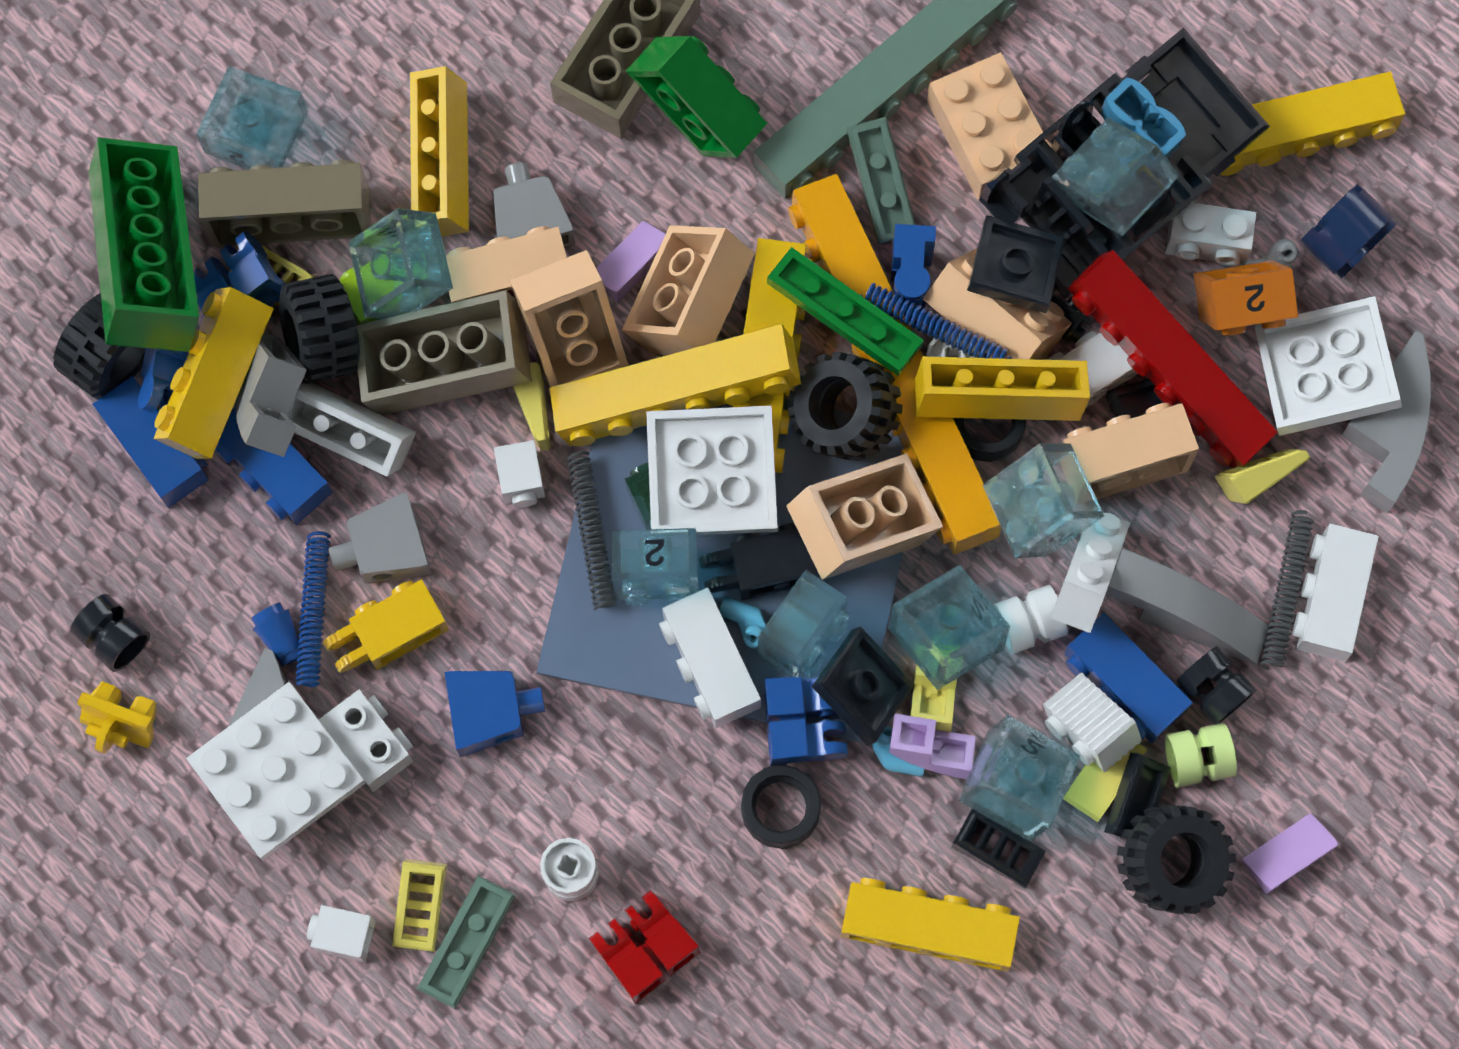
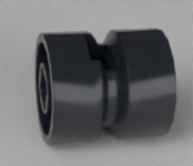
[70,594,150,672]
[1176,646,1257,725]

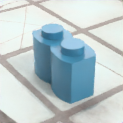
[1101,77,1186,167]

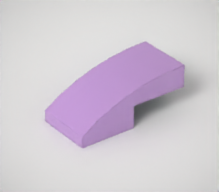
[889,714,976,780]

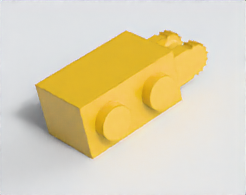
[323,579,449,673]

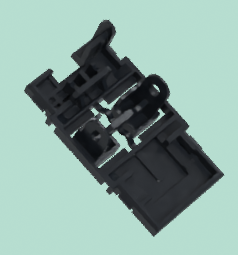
[979,27,1270,299]

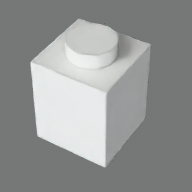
[494,440,545,508]
[307,905,376,963]

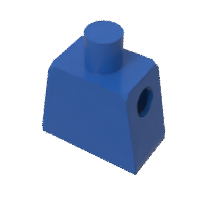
[444,671,545,757]

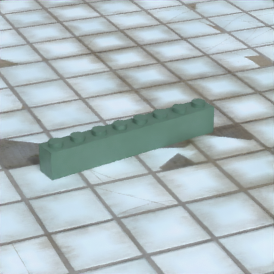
[753,0,1017,199]

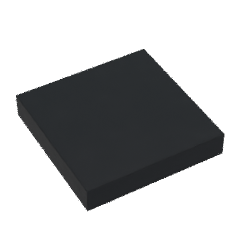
[967,215,1065,314]
[811,626,915,745]

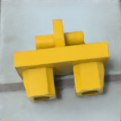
[77,681,157,754]

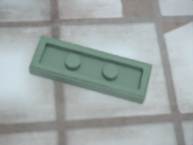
[846,117,916,244]
[417,875,516,1010]

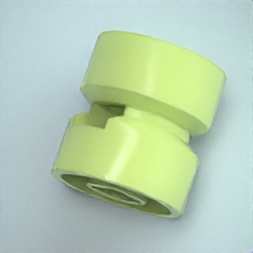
[1164,723,1237,788]

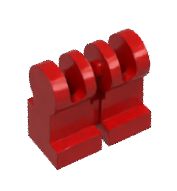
[588,890,701,1004]

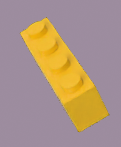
[410,66,469,237]
[153,287,274,459]
[915,356,1090,421]
[840,878,1020,972]

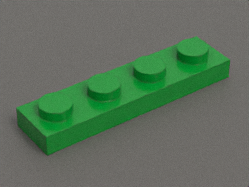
[767,247,924,377]

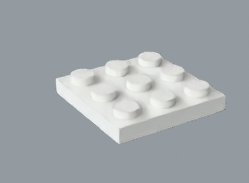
[1254,296,1402,436]
[646,406,778,537]
[186,682,366,861]

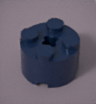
[1300,183,1397,279]

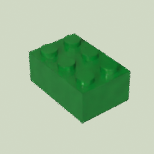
[626,36,768,158]

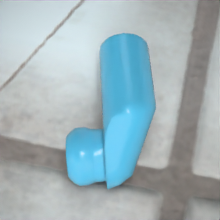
[719,596,769,649]
[872,726,924,777]

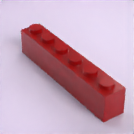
[1067,250,1277,467]

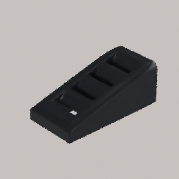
[951,807,1046,889]

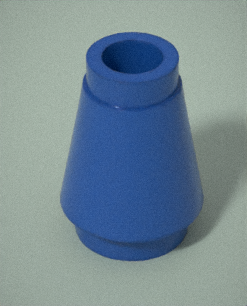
[251,602,305,667]

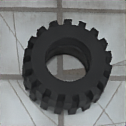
[279,274,360,384]
[53,292,145,400]
[788,352,903,460]
[1117,804,1236,915]

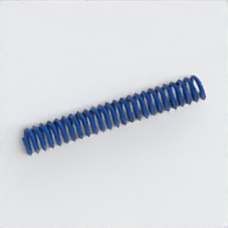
[861,282,1012,359]
[295,531,331,687]

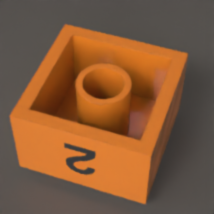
[1193,260,1298,335]

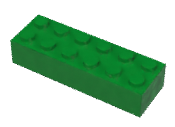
[89,137,199,352]

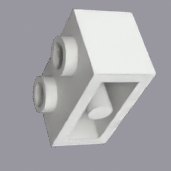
[1165,201,1256,266]
[319,689,413,792]

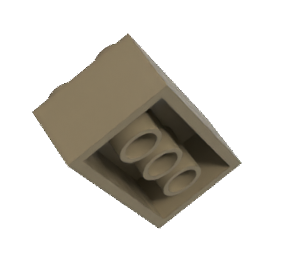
[550,0,701,139]
[198,160,372,247]
[357,290,532,415]

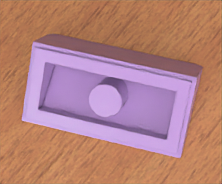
[596,221,666,303]
[1241,813,1339,895]

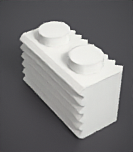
[1043,673,1142,772]

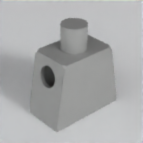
[493,162,575,247]
[329,492,432,583]

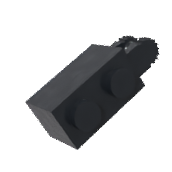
[699,523,822,600]

